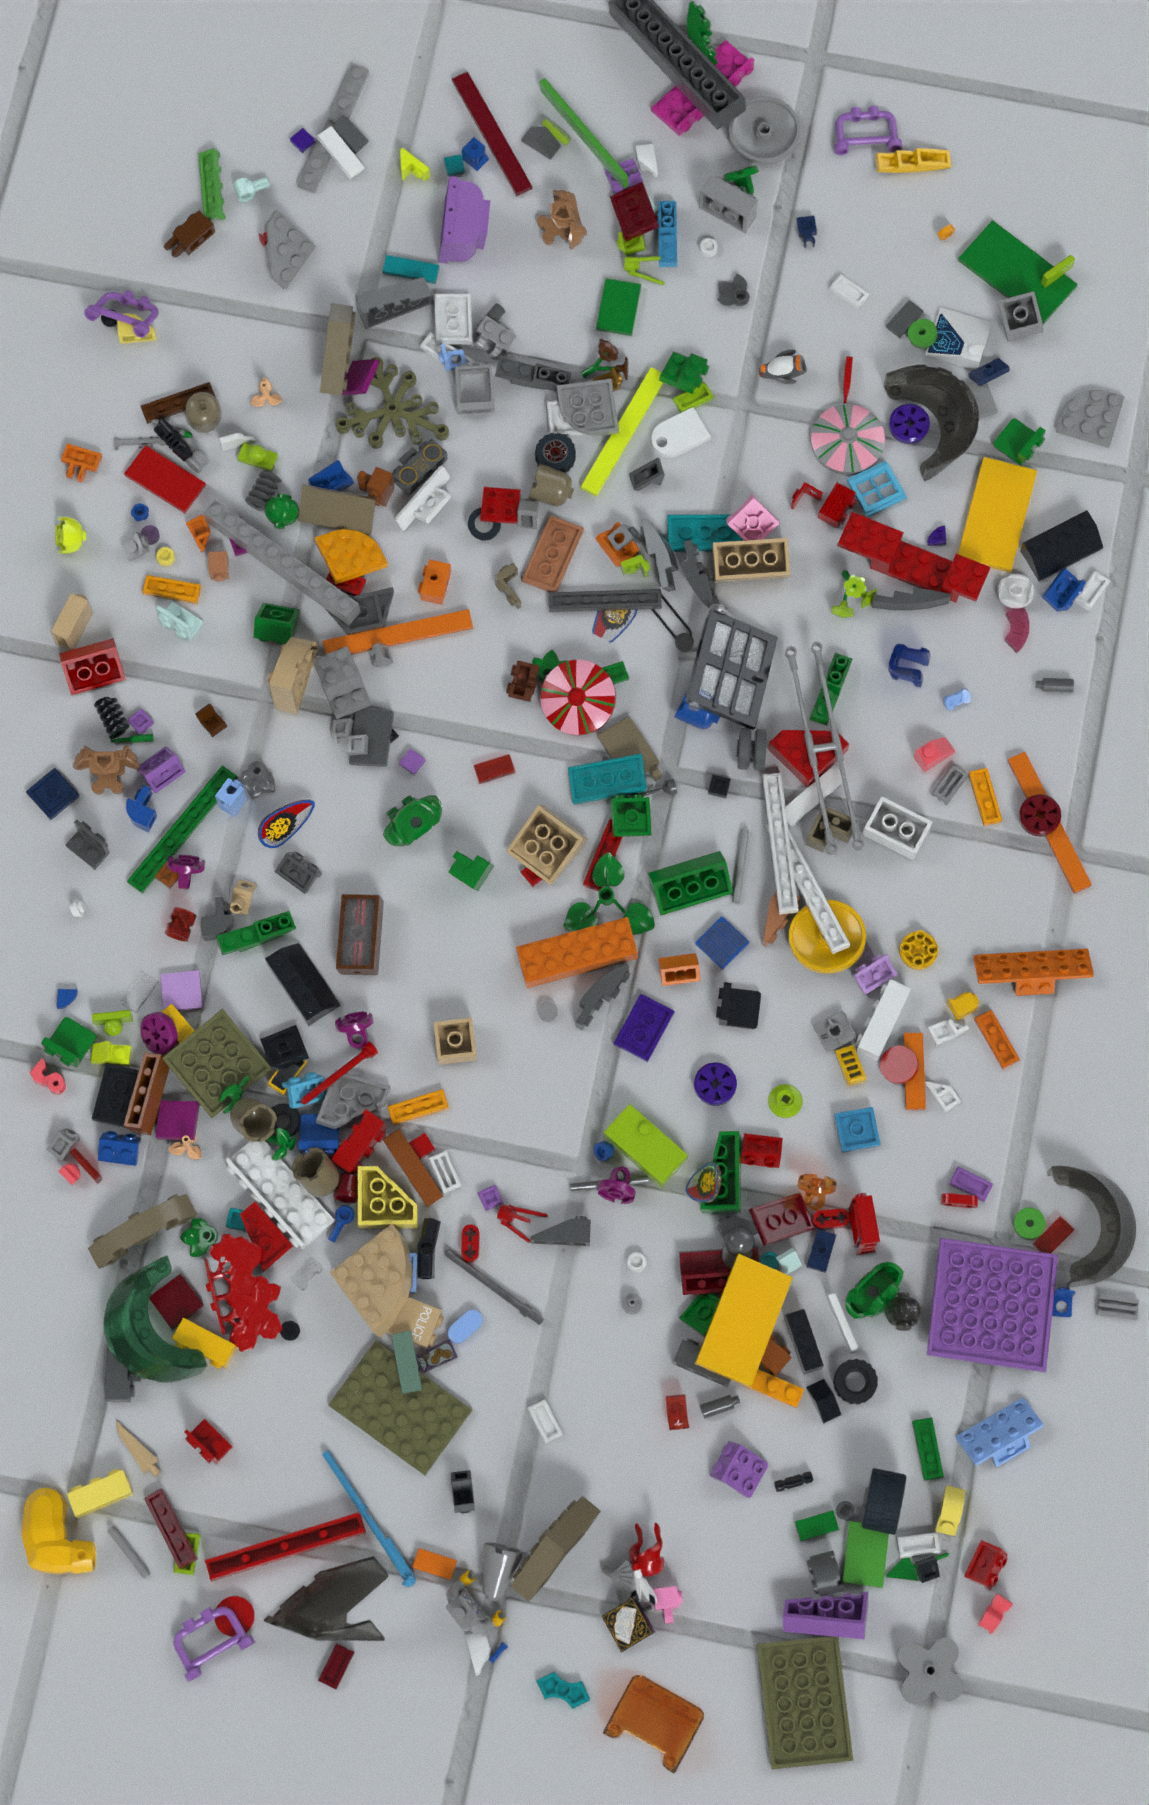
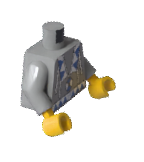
[446,1570,506,1635]

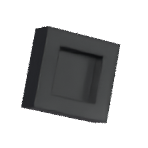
[708,774,731,798]
[915,1556,940,1583]

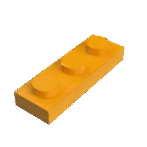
[741,1370,804,1409]

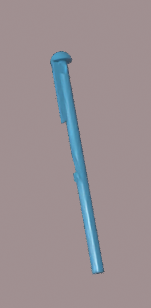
[322,1450,416,1587]

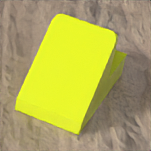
[400,148,430,182]
[91,1041,132,1066]

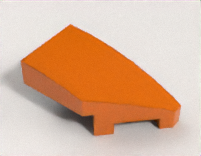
[186,514,211,553]

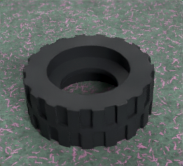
[833,1359,878,1405]

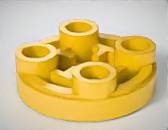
[899,930,939,970]

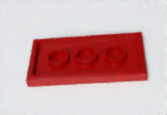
[124,445,206,514]

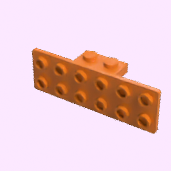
[973,949,1094,996]

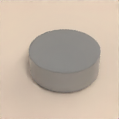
[538,1002,558,1022]

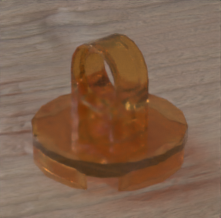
[797,1174,837,1211]

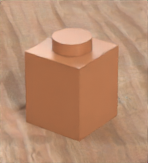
[208,551,229,582]

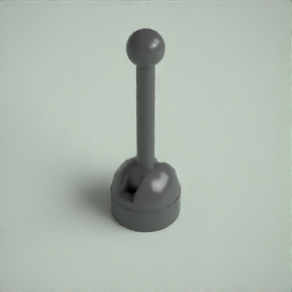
[631,779,677,797]

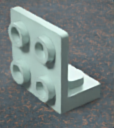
[156,601,203,641]

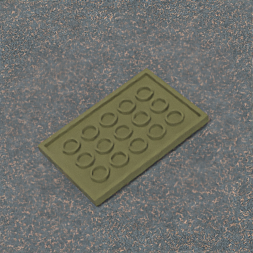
[328,1341,472,1476]
[757,1636,853,1770]

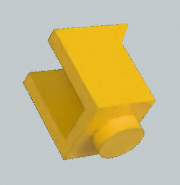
[946,992,979,1021]

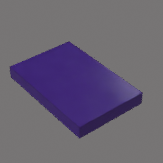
[614,994,675,1062]

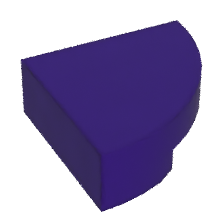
[927,526,947,546]

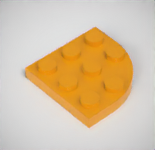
[314,529,388,584]

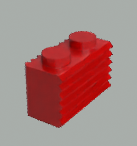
[818,482,857,528]

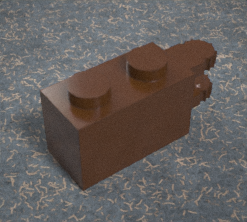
[163,210,215,258]

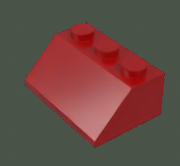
[59,638,126,695]

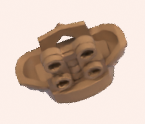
[537,190,587,250]
[72,746,140,795]

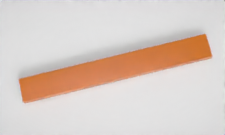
[323,609,473,655]
[1007,752,1092,894]

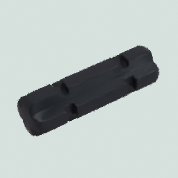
[774,1471,813,1492]

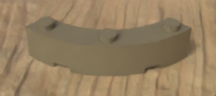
[88,1194,197,1269]

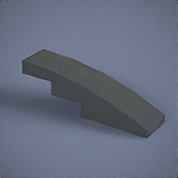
[872,587,951,610]

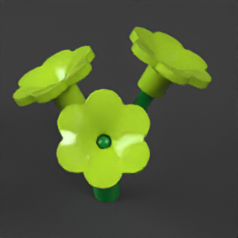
[831,570,878,618]

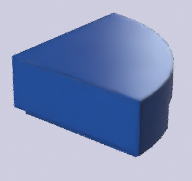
[57,989,78,1009]

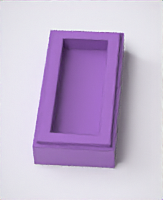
[949,1166,993,1202]

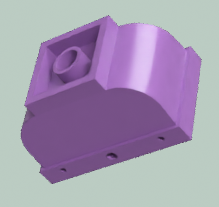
[438,176,491,263]

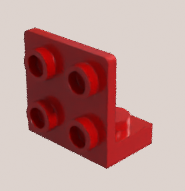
[480,487,521,524]
[184,1419,233,1464]

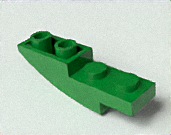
[687,1,718,65]
[809,653,853,726]
[216,911,296,956]

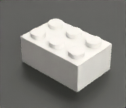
[863,796,933,861]

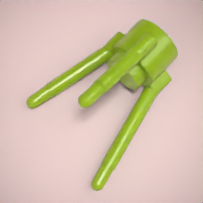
[624,256,665,285]

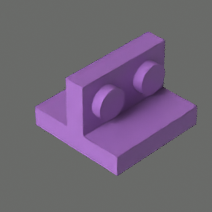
[137,746,186,794]

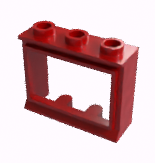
[848,1193,880,1255]

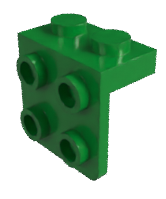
[993,418,1046,466]
[41,1017,97,1068]

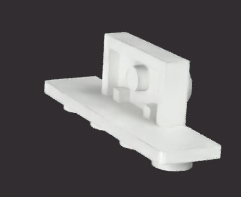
[395,466,451,531]

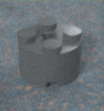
[806,1550,844,1596]

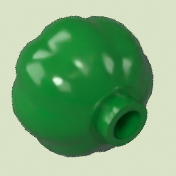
[265,494,299,529]

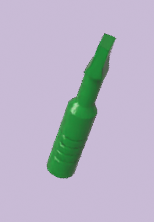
[110,734,154,743]

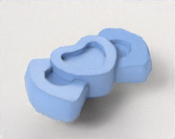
[944,688,971,710]

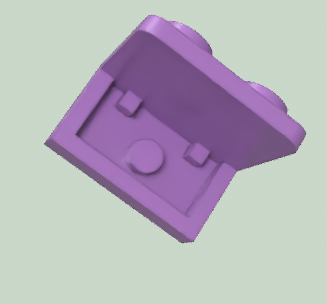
[709,1441,768,1498]

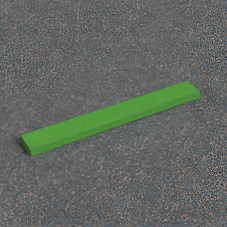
[539,78,629,189]

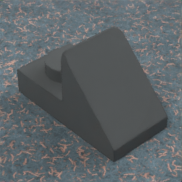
[629,458,665,491]

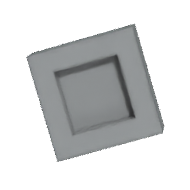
[368,643,393,667]

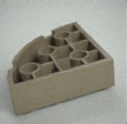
[320,303,356,396]

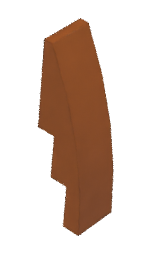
[382,1129,444,1207]

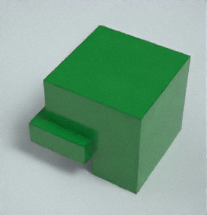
[448,851,494,891]

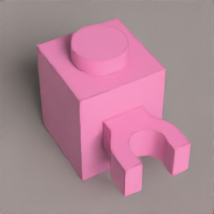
[653,1586,683,1624]

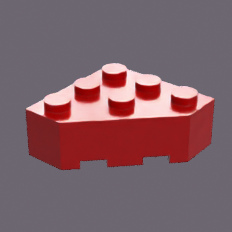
[768,730,849,788]

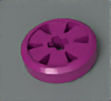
[140,1012,178,1055]

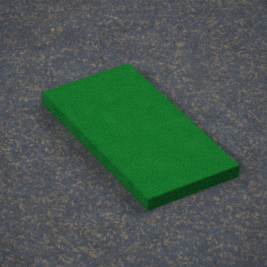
[958,220,1078,325]

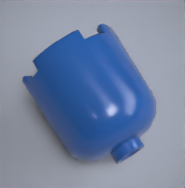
[674,689,720,730]

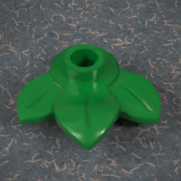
[532,650,566,684]
[180,1218,218,1257]

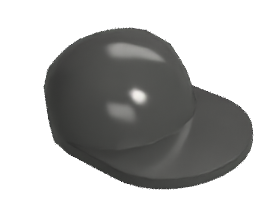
[722,1226,755,1269]

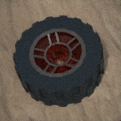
[535,433,576,473]

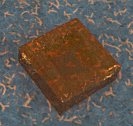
[154,862,179,889]

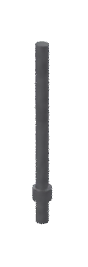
[445,1249,544,1325]

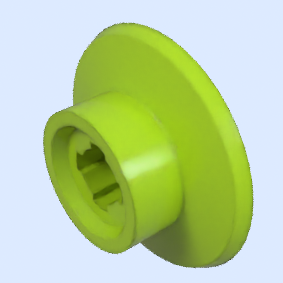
[768,1084,803,1118]

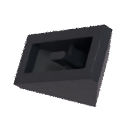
[806,1379,841,1424]

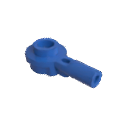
[328,1205,355,1243]

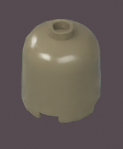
[185,392,222,433]
[528,464,574,507]
[230,1097,277,1142]
[291,1148,340,1197]

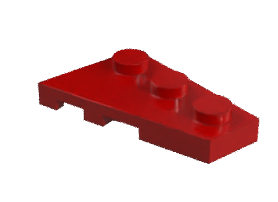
[240,1202,294,1272]

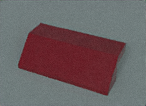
[679,1246,759,1295]

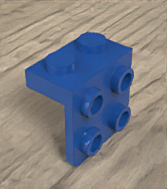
[298,1114,339,1155]

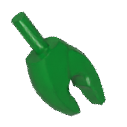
[219,1075,250,1114]

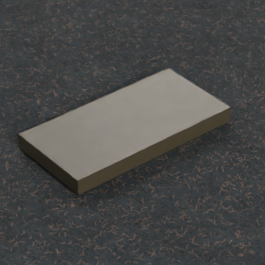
[298,484,376,535]

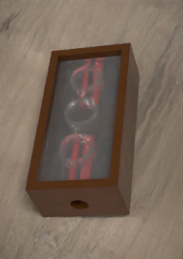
[336,894,384,975]

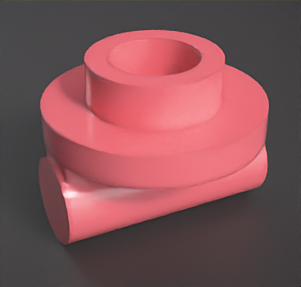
[58,1163,80,1185]

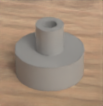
[622,1294,642,1314]

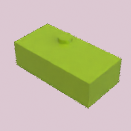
[603,1104,688,1188]

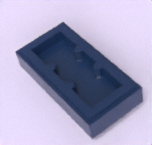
[968,358,1010,386]
[807,1229,836,1273]

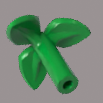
[265,1128,296,1161]

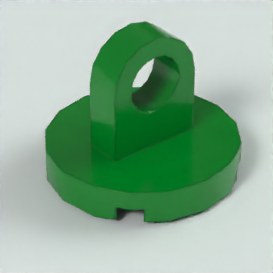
[723,165,759,195]

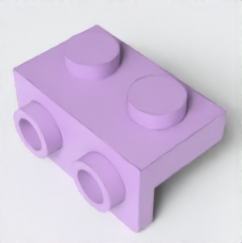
[852,953,898,995]

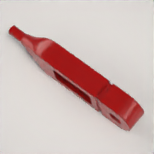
[843,356,853,404]

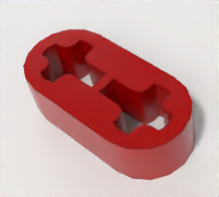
[941,1193,978,1208]
[812,1209,850,1229]
[461,1224,480,1263]

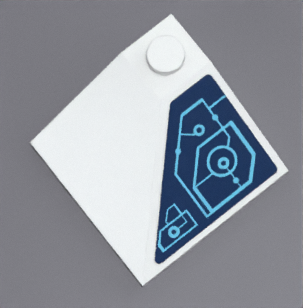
[925,307,993,370]

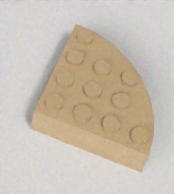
[267,636,319,715]
[330,1223,413,1338]

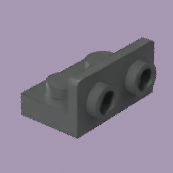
[274,851,322,894]

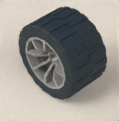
[861,1468,907,1535]

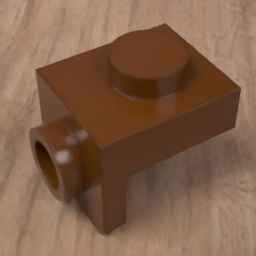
[195,704,228,738]

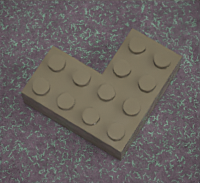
[510,1496,601,1602]

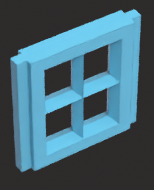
[846,461,907,517]

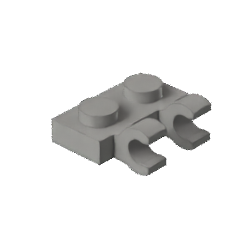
[473,315,516,359]

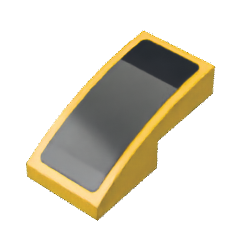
[268,1060,307,1095]

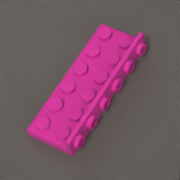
[651,40,754,136]

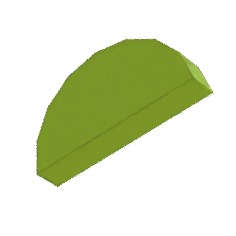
[541,119,571,145]

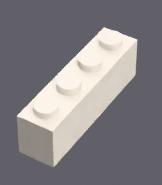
[856,979,911,1061]

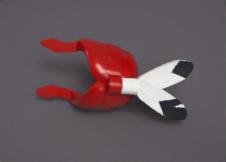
[629,1523,665,1605]

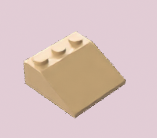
[506,805,589,885]

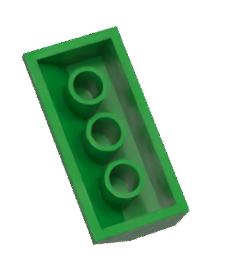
[647,851,733,916]

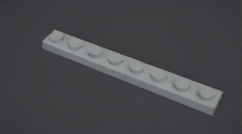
[298,64,369,194]

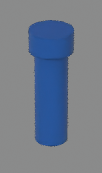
[489,1641,508,1663]

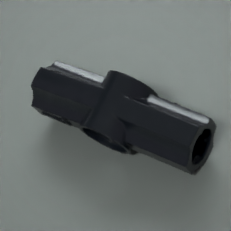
[417,1218,441,1279]

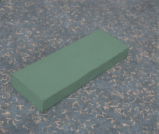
[391,1331,423,1394]

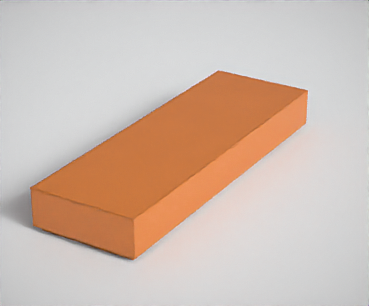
[974,1010,1020,1070]

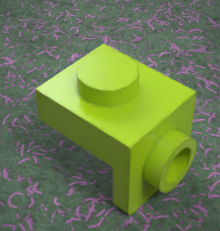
[617,232,646,256]

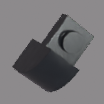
[451,1470,475,1513]

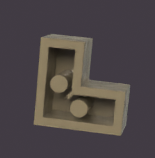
[806,806,858,852]

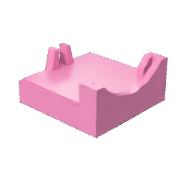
[726,493,780,541]

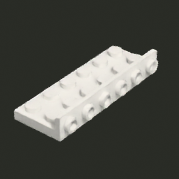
[225,1141,335,1250]

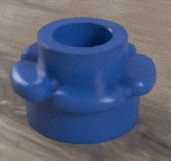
[131,503,149,521]

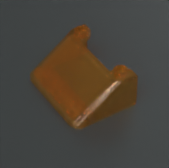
[603,1675,704,1774]

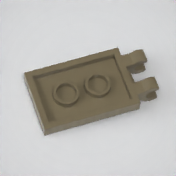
[597,716,662,781]

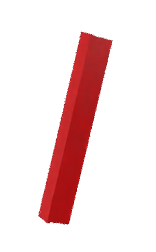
[205,1512,366,1582]

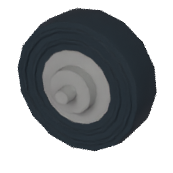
[468,508,501,541]

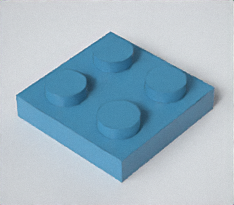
[834,1107,881,1153]

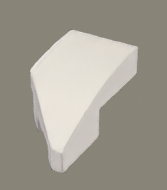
[635,144,658,177]
[926,1019,969,1047]

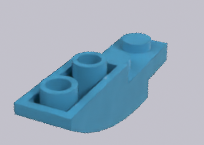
[658,201,677,267]

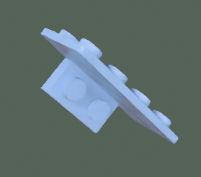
[956,1398,1044,1467]

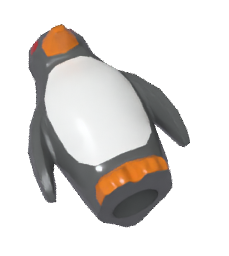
[759,350,807,384]

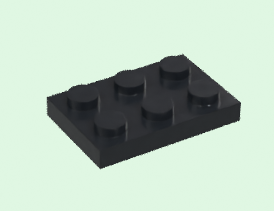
[92,1063,139,1128]

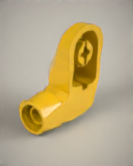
[22,1487,96,1575]

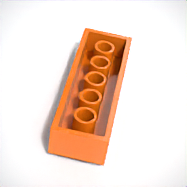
[516,917,638,988]

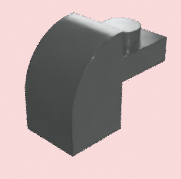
[201,897,234,941]

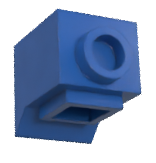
[462,137,489,171]

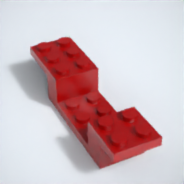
[837,512,991,603]

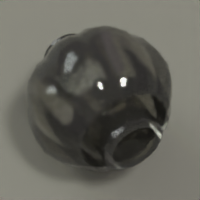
[885,1292,922,1331]

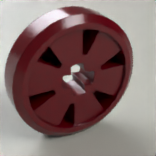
[1019,794,1061,837]

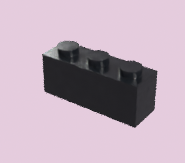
[784,1309,824,1375]

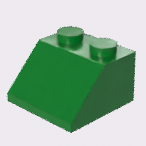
[253,603,299,645]

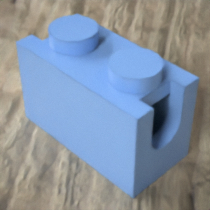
[215,778,247,817]

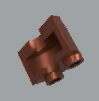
[506,660,539,702]

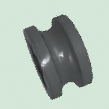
[836,1501,854,1520]

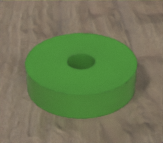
[908,319,938,348]
[1013,1207,1046,1240]

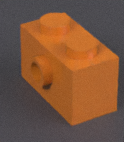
[418,559,452,605]
[658,953,701,986]

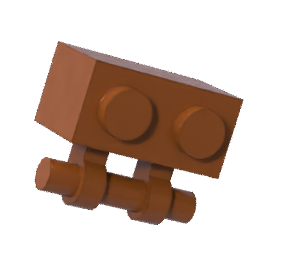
[357,467,395,507]

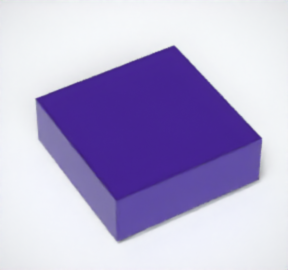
[290,128,315,153]

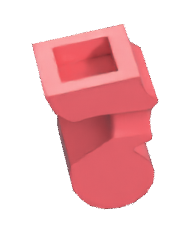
[30,1058,66,1095]
[978,1593,1013,1634]

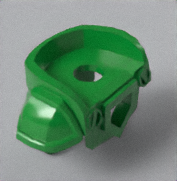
[383,795,442,846]
[845,1262,904,1319]

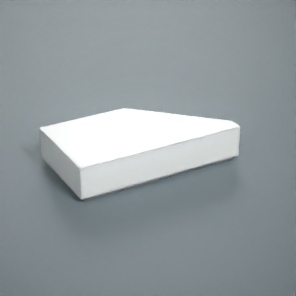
[219,433,256,451]
[925,1081,961,1113]

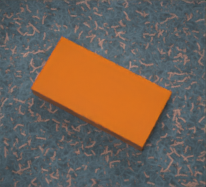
[412,1548,457,1580]

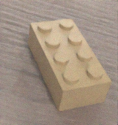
[712,538,790,583]

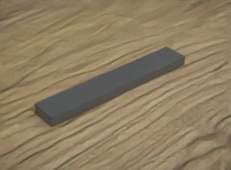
[549,589,662,612]

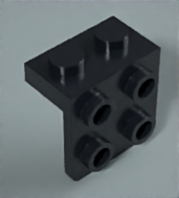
[716,982,761,1029]

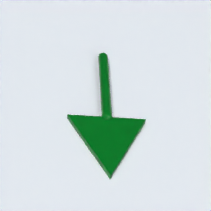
[885,1553,949,1581]

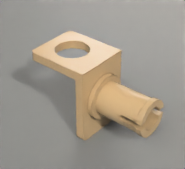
[230,879,257,915]

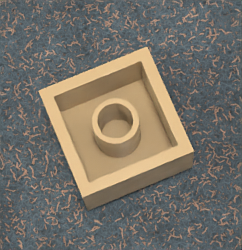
[433,1018,477,1065]

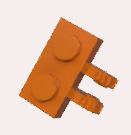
[61,444,103,482]

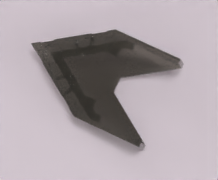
[264,1556,388,1641]

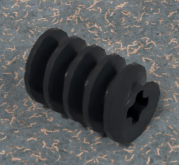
[94,697,130,739]

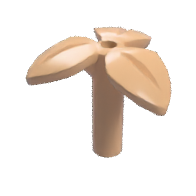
[250,377,282,407]
[168,1134,202,1159]

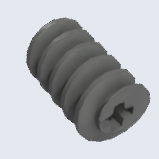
[245,470,282,511]

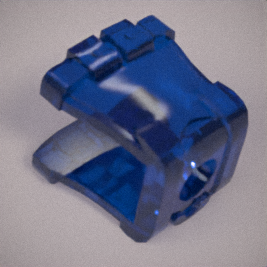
[888,644,931,688]

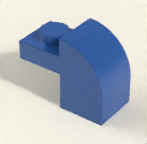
[126,785,157,833]

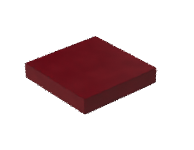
[148,1274,204,1330]

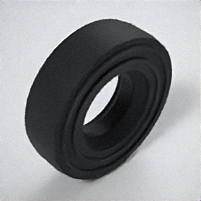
[271,1103,301,1137]

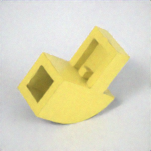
[935,1485,966,1536]

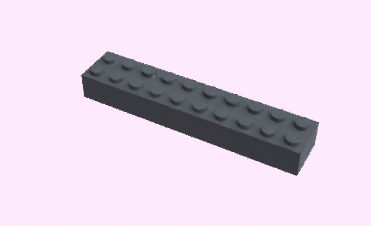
[608,0,746,130]

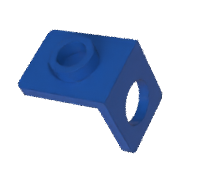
[1052,1287,1075,1318]

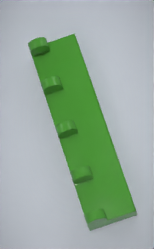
[198,148,226,220]

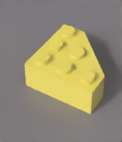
[358,1166,418,1229]

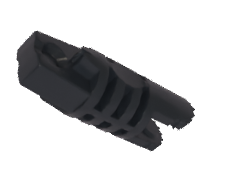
[154,418,193,462]

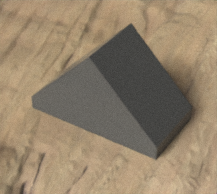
[521,126,561,160]

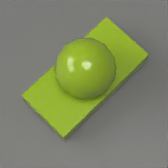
[237,442,278,472]
[92,1010,133,1036]

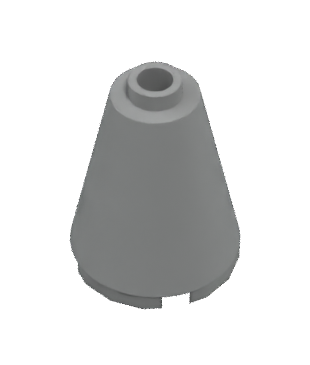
[483,1542,523,1601]

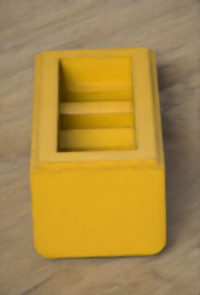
[835,1045,867,1087]

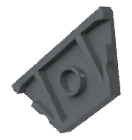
[324,587,394,635]

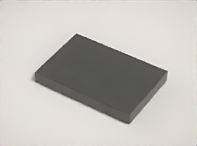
[349,710,394,767]

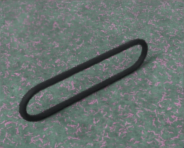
[651,594,692,639]

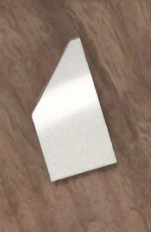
[465,1632,491,1676]

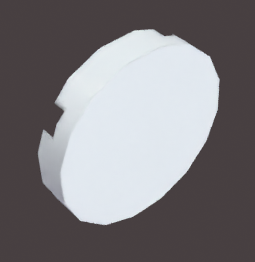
[997,574,1035,608]

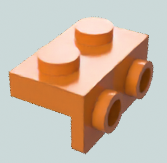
[595,522,639,567]

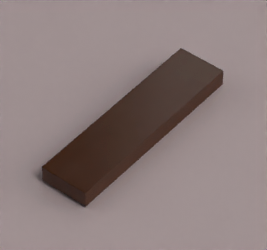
[141,382,216,424]

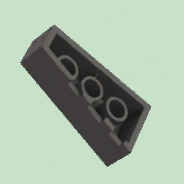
[355,277,433,329]

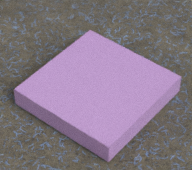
[161,970,203,1012]

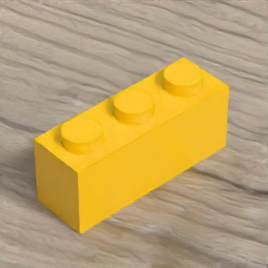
[172,1318,237,1369]

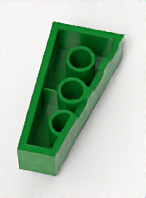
[700,1131,741,1214]

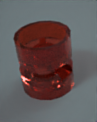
[164,907,197,942]

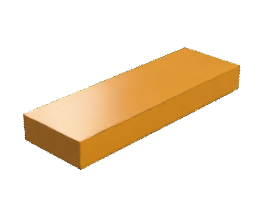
[142,575,202,604]
[968,768,1002,826]
[387,1089,449,1126]

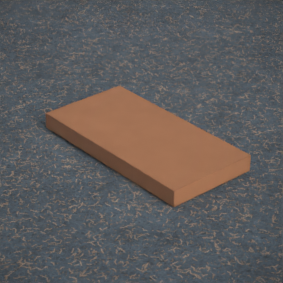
[522,515,584,592]

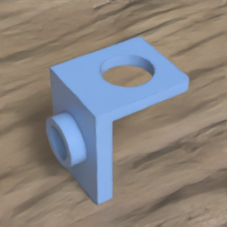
[438,344,466,371]

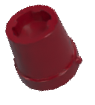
[333,1173,358,1203]

